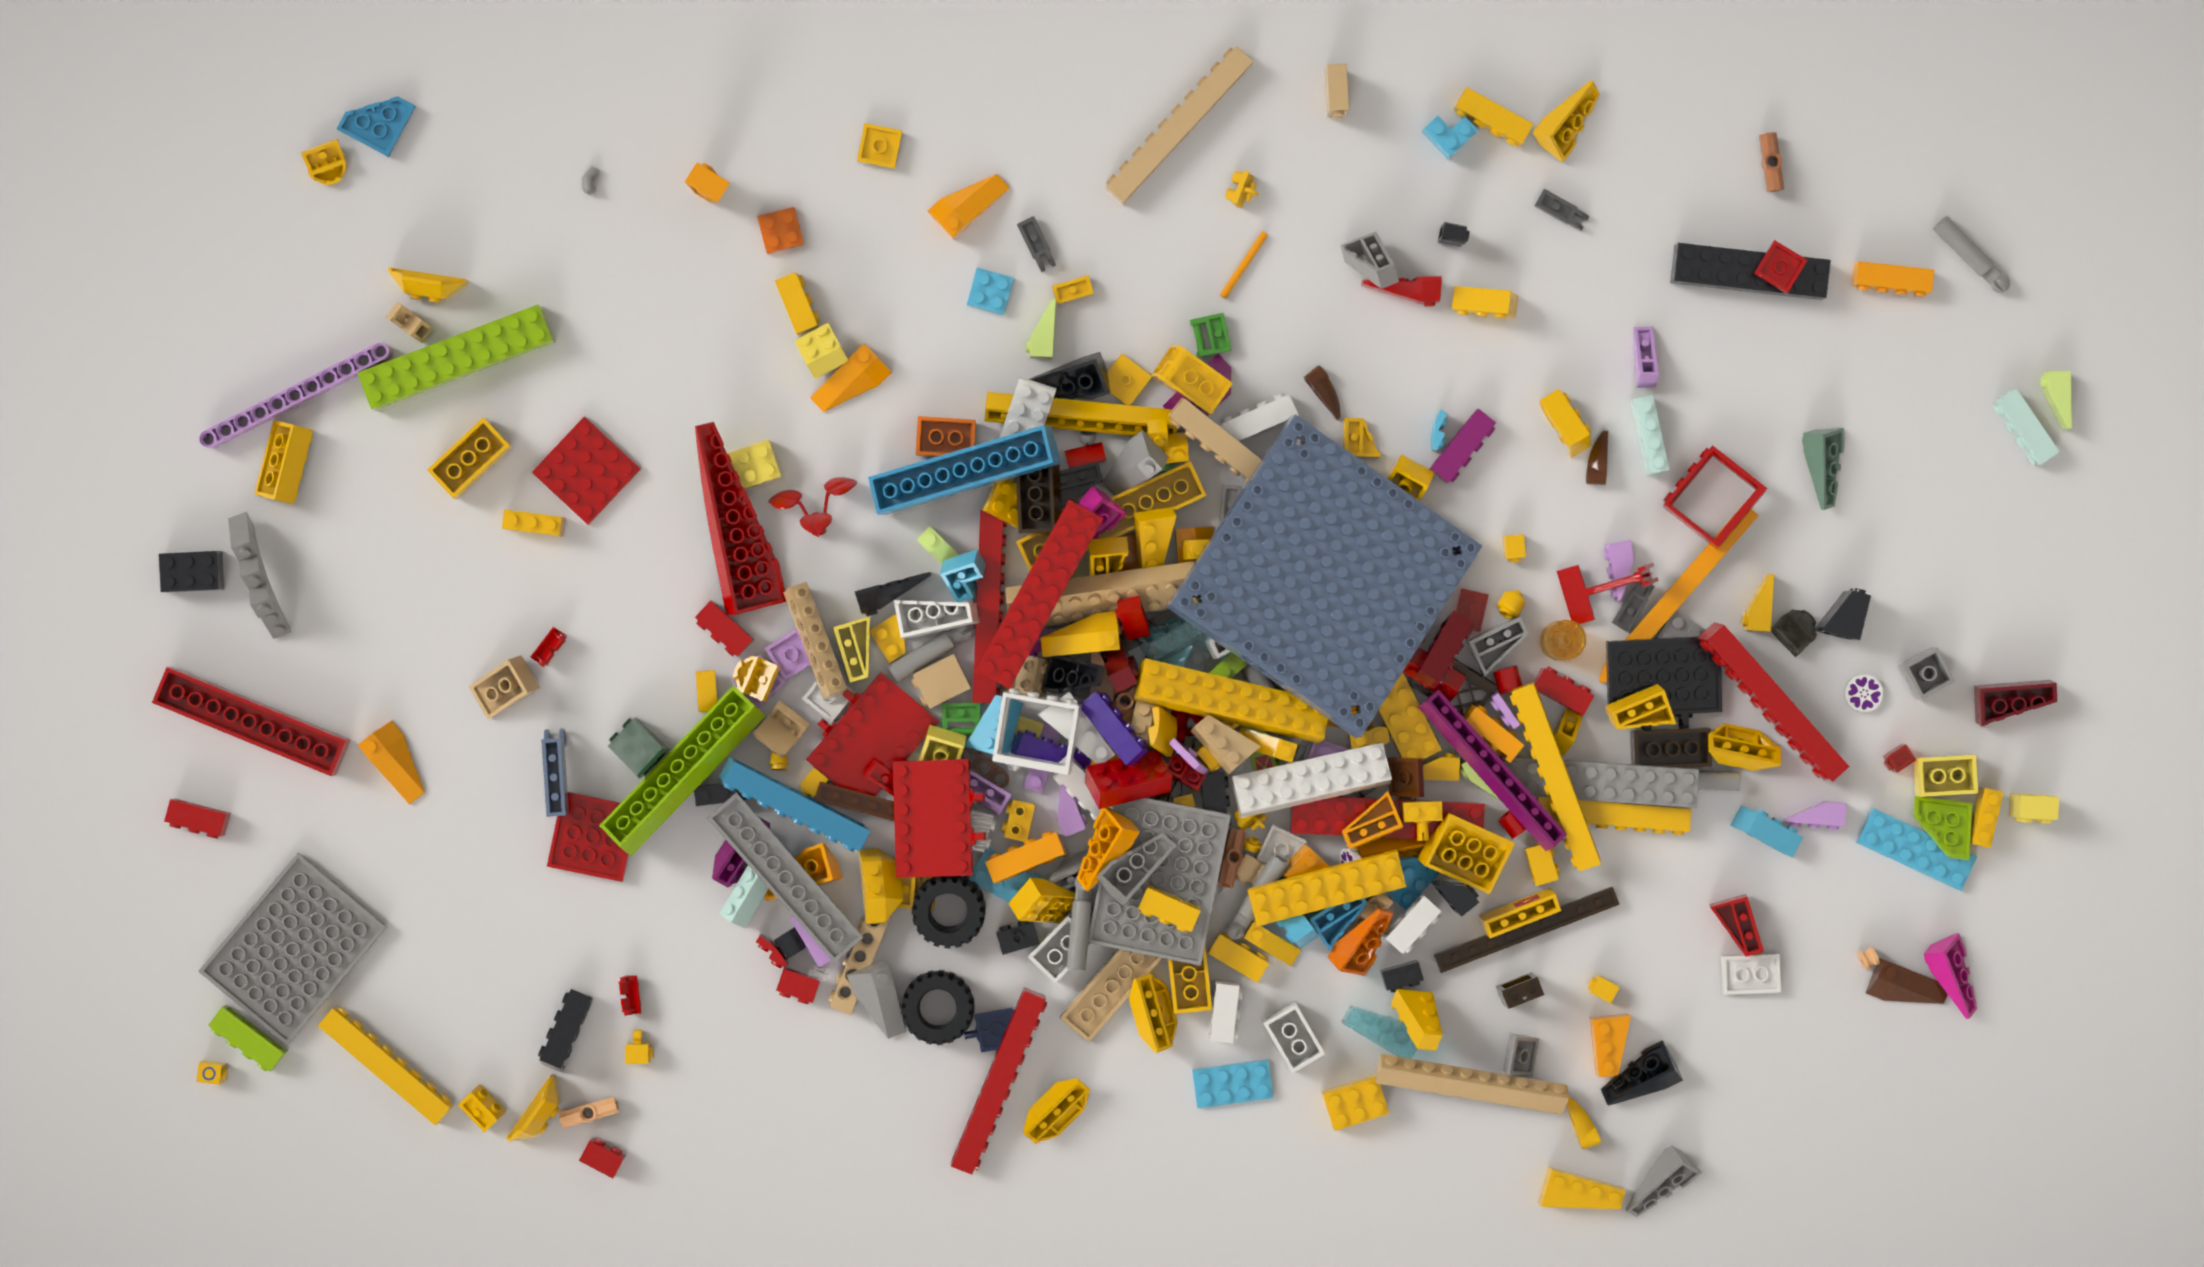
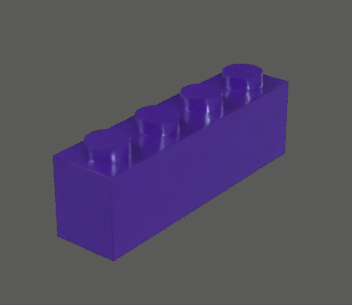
[1081,691,1149,766]
[1010,730,1092,770]

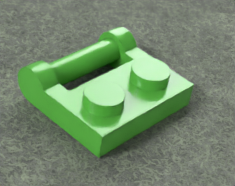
[1190,313,1231,358]
[942,702,981,735]

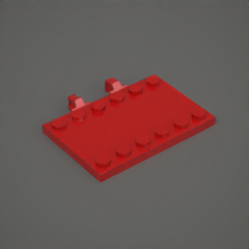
[806,672,939,796]
[893,759,986,878]

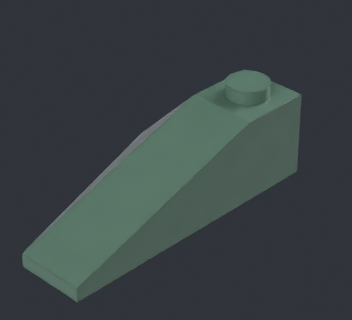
[1802,428,1844,510]

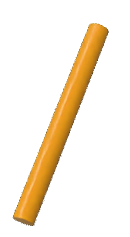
[1220,231,1268,299]

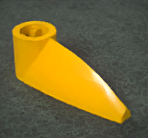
[1566,1097,1601,1150]

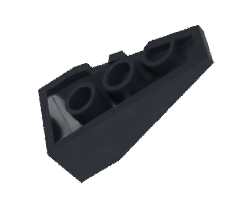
[1029,352,1110,399]

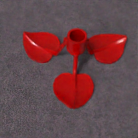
[768,477,857,537]

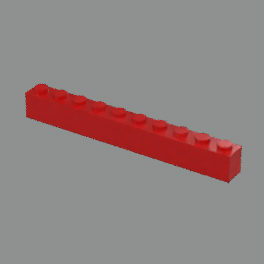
[972,510,1007,703]
[951,987,1048,1175]

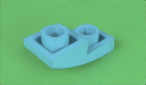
[1431,410,1448,452]

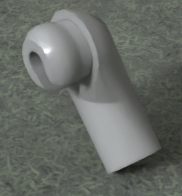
[582,166,599,195]

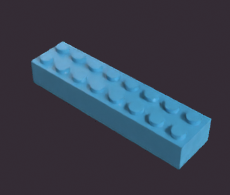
[719,757,871,852]

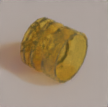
[1540,620,1586,661]

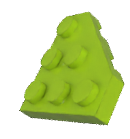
[1913,796,1972,861]

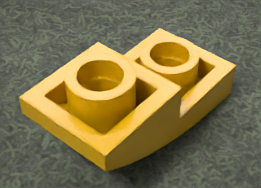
[695,670,717,712]

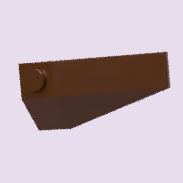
[1865,958,1948,1004]

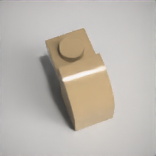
[386,302,433,343]
[1354,893,1393,925]

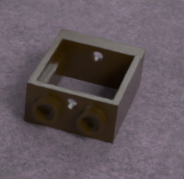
[1496,972,1544,1009]

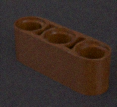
[961,748,1010,788]

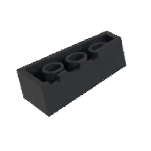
[538,989,593,1073]

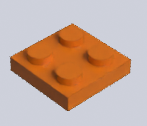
[757,207,804,254]

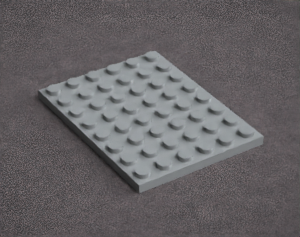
[1088,798,1231,966]
[198,853,388,1045]

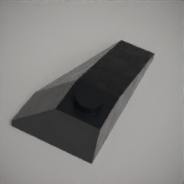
[854,572,932,617]
[1041,655,1106,694]
[1601,1040,1683,1106]

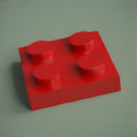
[1753,240,1807,294]

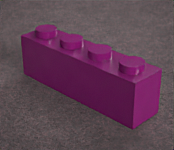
[1429,408,1496,483]

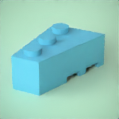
[965,695,1023,754]
[1730,805,1803,858]
[1275,915,1318,949]

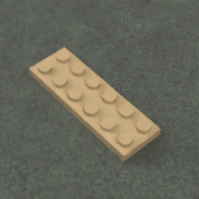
[1060,949,1162,1042]

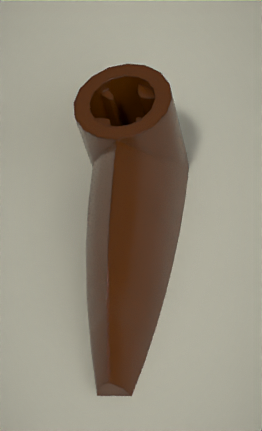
[1304,365,1341,420]
[1586,431,1608,485]

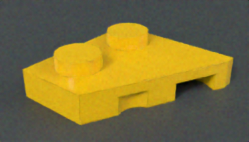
[1343,418,1380,457]
[869,614,906,663]

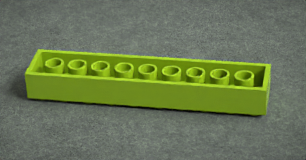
[357,304,555,410]
[599,685,765,857]

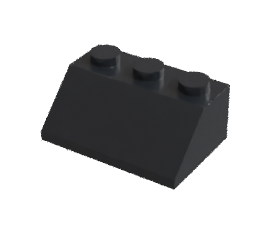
[1431,880,1480,917]

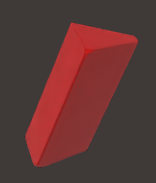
[1065,442,1106,469]

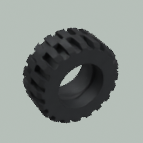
[912,876,986,949]
[901,970,975,1045]

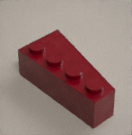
[1414,610,1473,689]
[1974,680,2057,727]

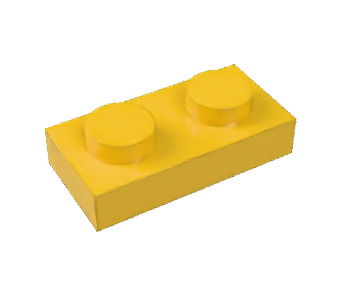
[1052,275,1094,305]

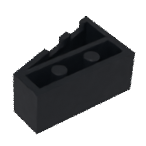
[1060,462,1103,507]

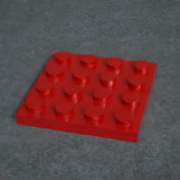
[532,416,641,525]
[547,792,629,882]

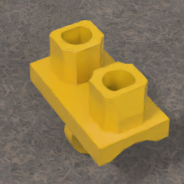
[1225,170,1259,208]
[1233,810,1267,831]

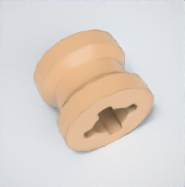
[1857,946,1880,970]

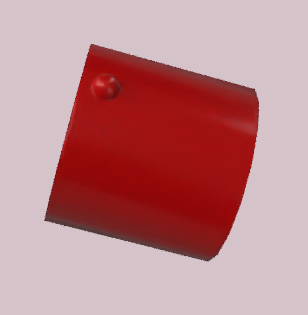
[1493,665,1523,694]
[1498,810,1526,839]

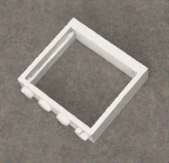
[992,688,1082,775]

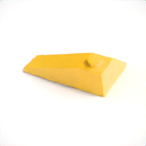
[1041,611,1120,657]

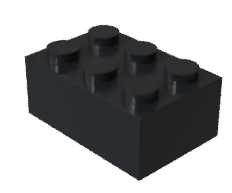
[159,551,224,593]

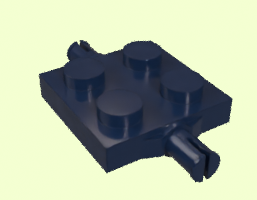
[964,1007,1013,1052]

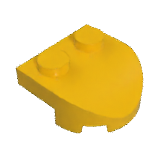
[301,139,347,185]
[733,656,781,702]

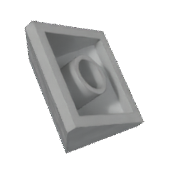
[1503,1033,1539,1076]

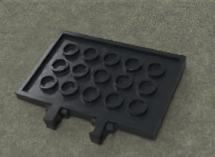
[1606,636,1722,730]

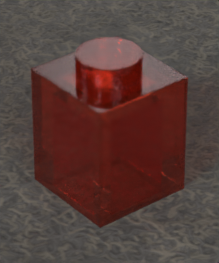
[1883,744,1916,773]

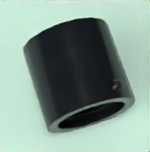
[774,927,806,960]

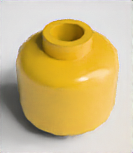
[1497,590,1526,619]

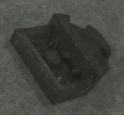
[1771,609,1817,657]

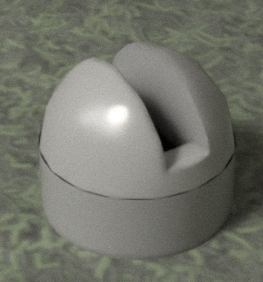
[1080,431,1096,446]

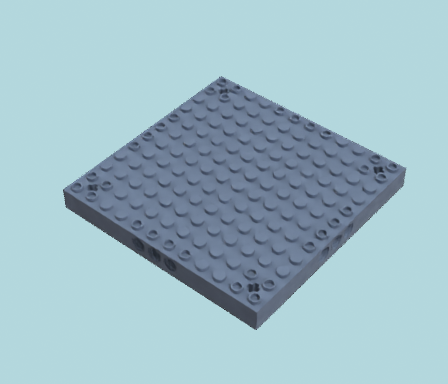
[1166,414,1482,738]

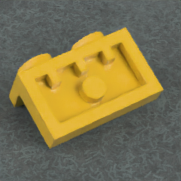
[458,1084,506,1133]

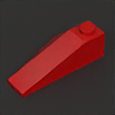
[1361,276,1442,307]

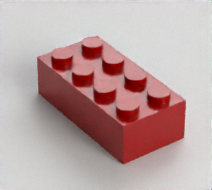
[1085,750,1173,809]

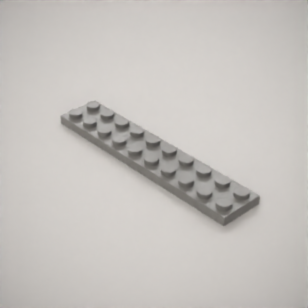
[1504,756,1699,808]
[707,792,864,963]

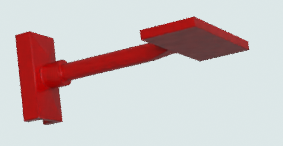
[1557,563,1659,626]

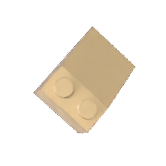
[469,655,540,720]

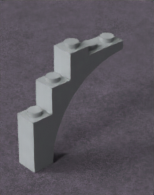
[228,512,291,639]

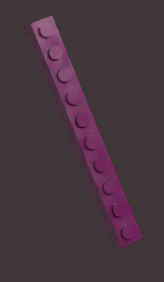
[1418,690,1567,851]

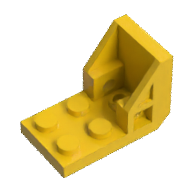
[1151,345,1233,415]

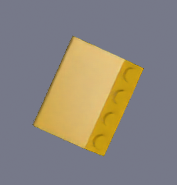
[1417,813,1515,894]

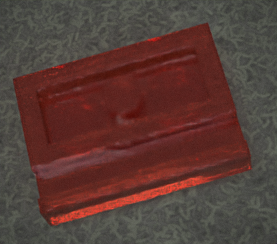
[1456,588,1489,632]

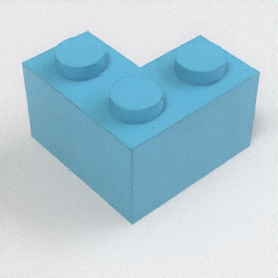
[1422,116,1478,160]
[940,549,986,602]

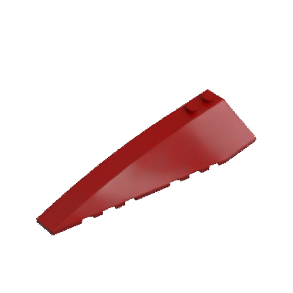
[695,422,787,615]

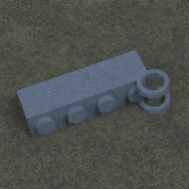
[541,728,569,817]

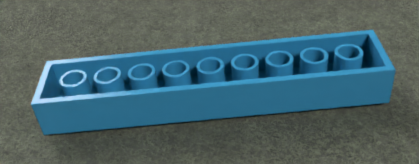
[868,425,1061,515]

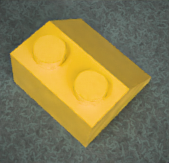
[1387,454,1435,501]

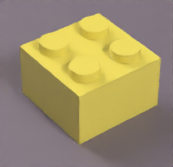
[794,323,849,379]
[918,725,966,761]
[2009,793,2059,823]

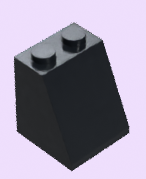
[1815,588,1871,640]

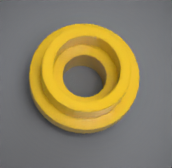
[1244,837,1262,853]

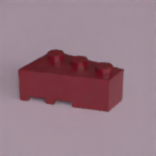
[1101,635,1139,693]

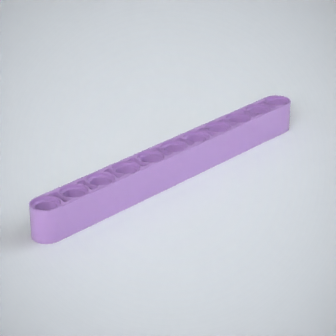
[199,343,393,448]

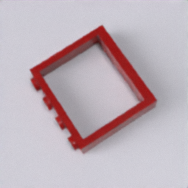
[1663,445,1767,550]

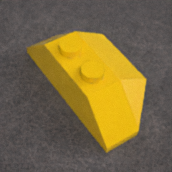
[388,267,468,303]
[1708,723,1781,771]
[858,848,903,924]
[1129,973,1178,1053]
[506,1073,560,1141]
[1023,1078,1090,1144]

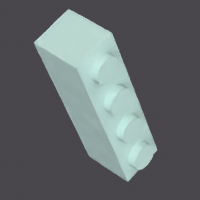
[1993,389,2060,466]
[1630,395,1669,475]
[719,865,769,928]

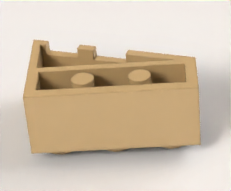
[1191,715,1261,774]

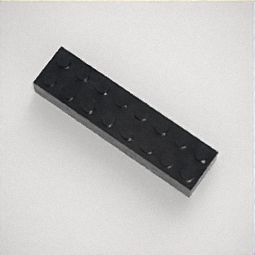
[1670,243,1831,300]

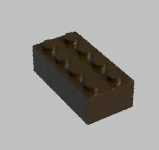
[1016,464,1062,534]
[1630,728,1712,768]

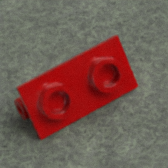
[530,627,567,668]
[618,975,641,1016]

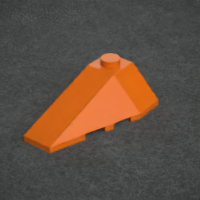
[1327,909,1393,976]

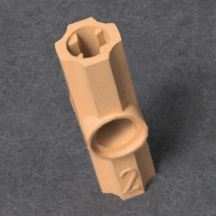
[559,1096,619,1128]

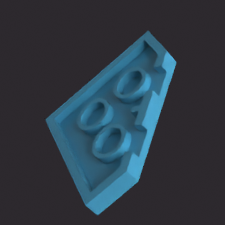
[337,96,416,157]
[1386,856,1440,910]

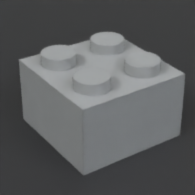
[1898,647,1955,700]

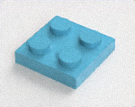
[967,268,1014,315]

